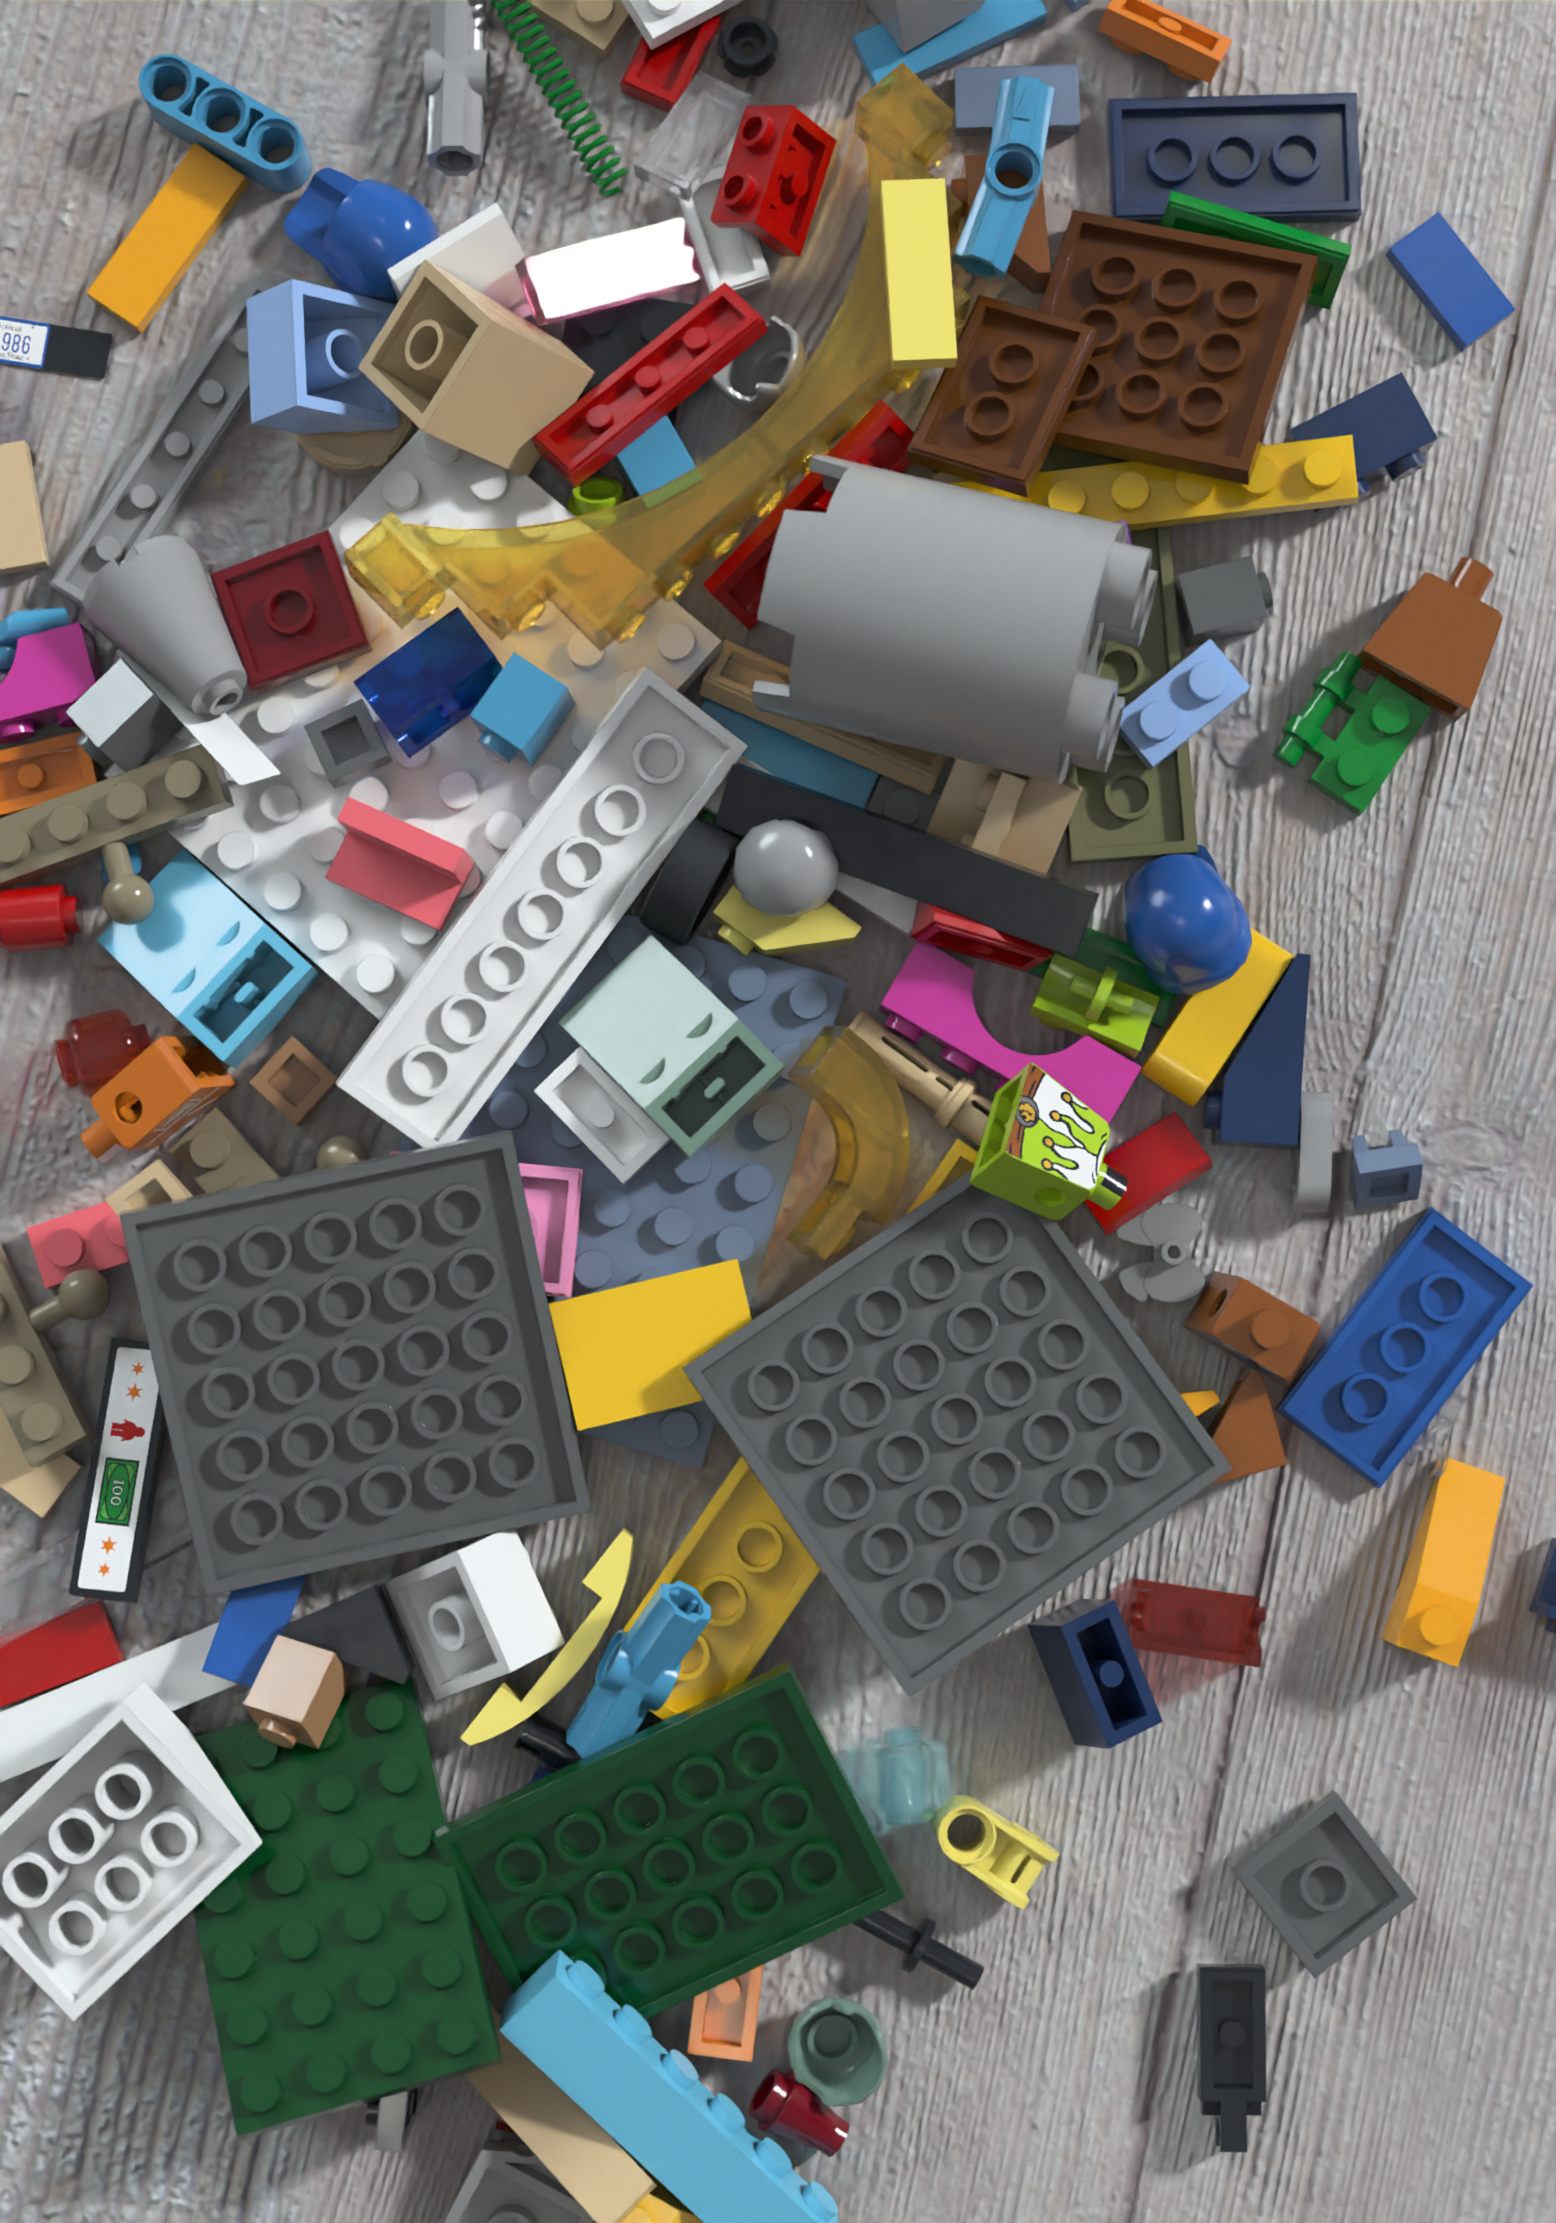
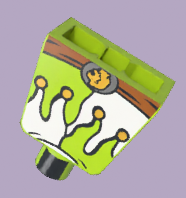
[969,1062,1128,1220]

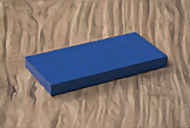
[1274,1207,1534,1489]

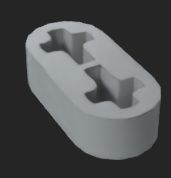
[1290,1091,1333,1213]

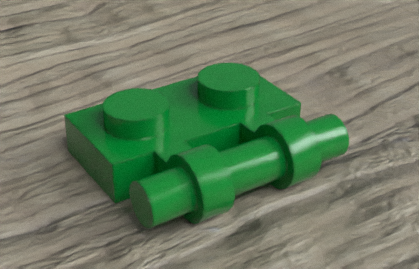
[1273,650,1432,816]

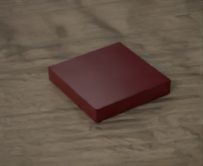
[209,530,373,695]

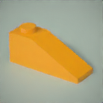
[1381,1456,1505,1667]

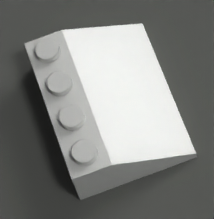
[0,1682,262,2022]

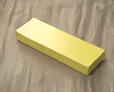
[880,178,957,370]

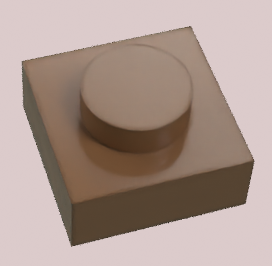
[249,1035,339,1127]

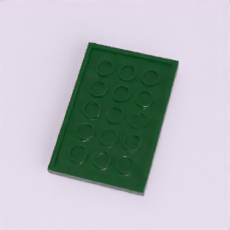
[432,1661,905,2020]
[193,1674,503,2139]

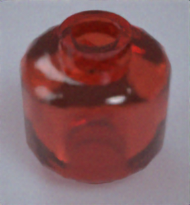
[54,1009,151,1099]

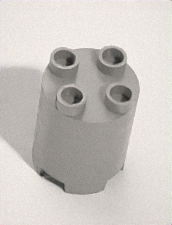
[752,454,1158,784]

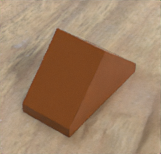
[1207,1369,1287,1486]

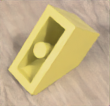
[713,884,862,957]

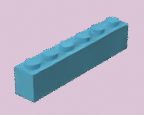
[499,1949,838,2223]

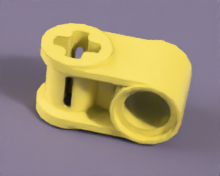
[933,1795,1060,1910]

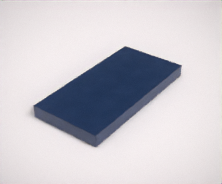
[1106,92,1362,226]

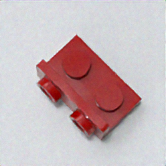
[710,105,837,257]

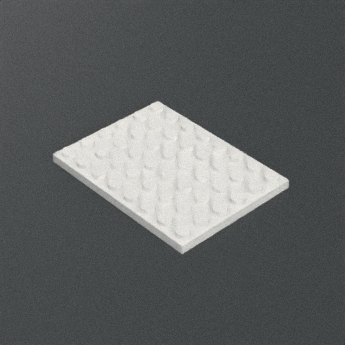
[104,429,724,1021]

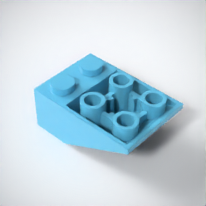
[96,847,323,1068]

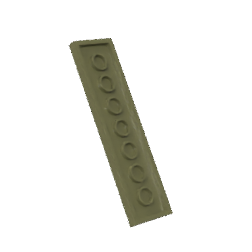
[1039,444,1198,865]

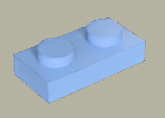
[1118,639,1251,771]

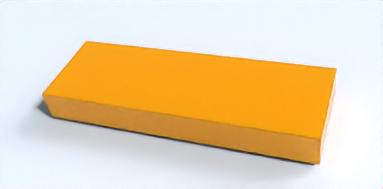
[86,143,249,334]

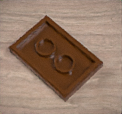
[906,295,1099,498]

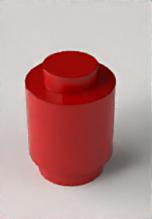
[0,884,84,953]

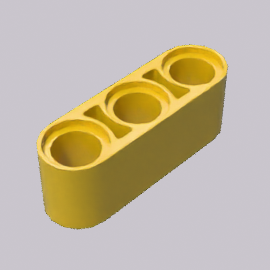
[1139,927,1294,1108]

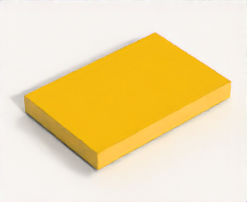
[548,1259,752,1431]

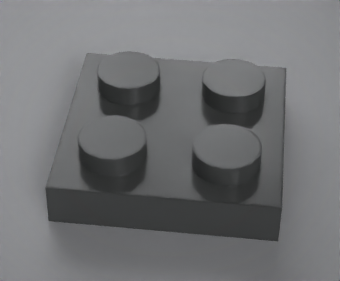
[1232,1790,1417,1979]

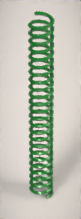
[490,0,627,196]

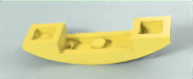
[460,1527,635,1746]

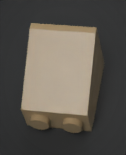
[358,259,595,476]

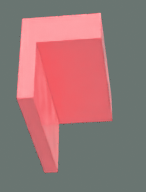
[325,797,475,932]

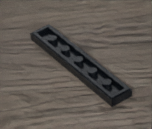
[714,763,1099,958]

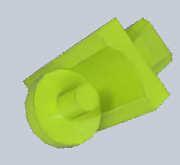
[1029,953,1160,1058]

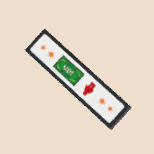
[68,1338,167,1604]

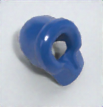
[284,168,440,308]
[1122,845,1252,994]

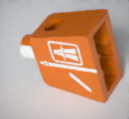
[80,1035,238,1163]

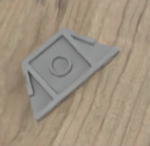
[442,2140,628,2223]

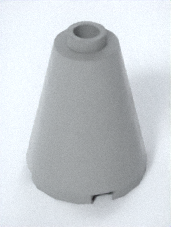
[82,535,247,715]

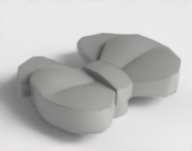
[1116,1203,1206,1303]

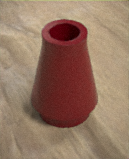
[749,2069,850,2157]

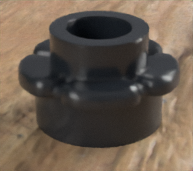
[717,16,778,79]

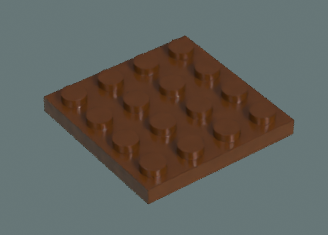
[1038,210,1318,485]

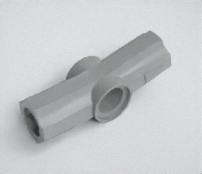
[423,0,491,176]

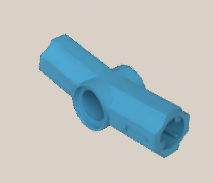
[952,75,1055,280]
[566,1580,711,1759]

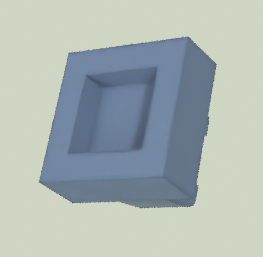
[1350,1130,1424,1209]

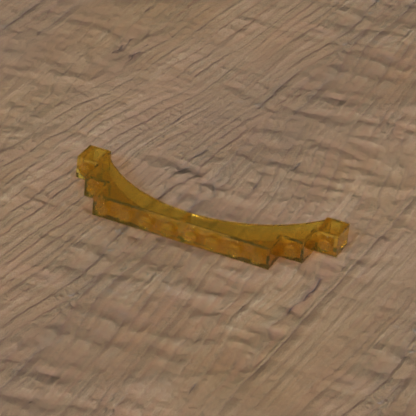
[343,62,971,652]

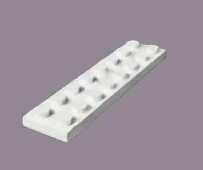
[335,667,748,1148]

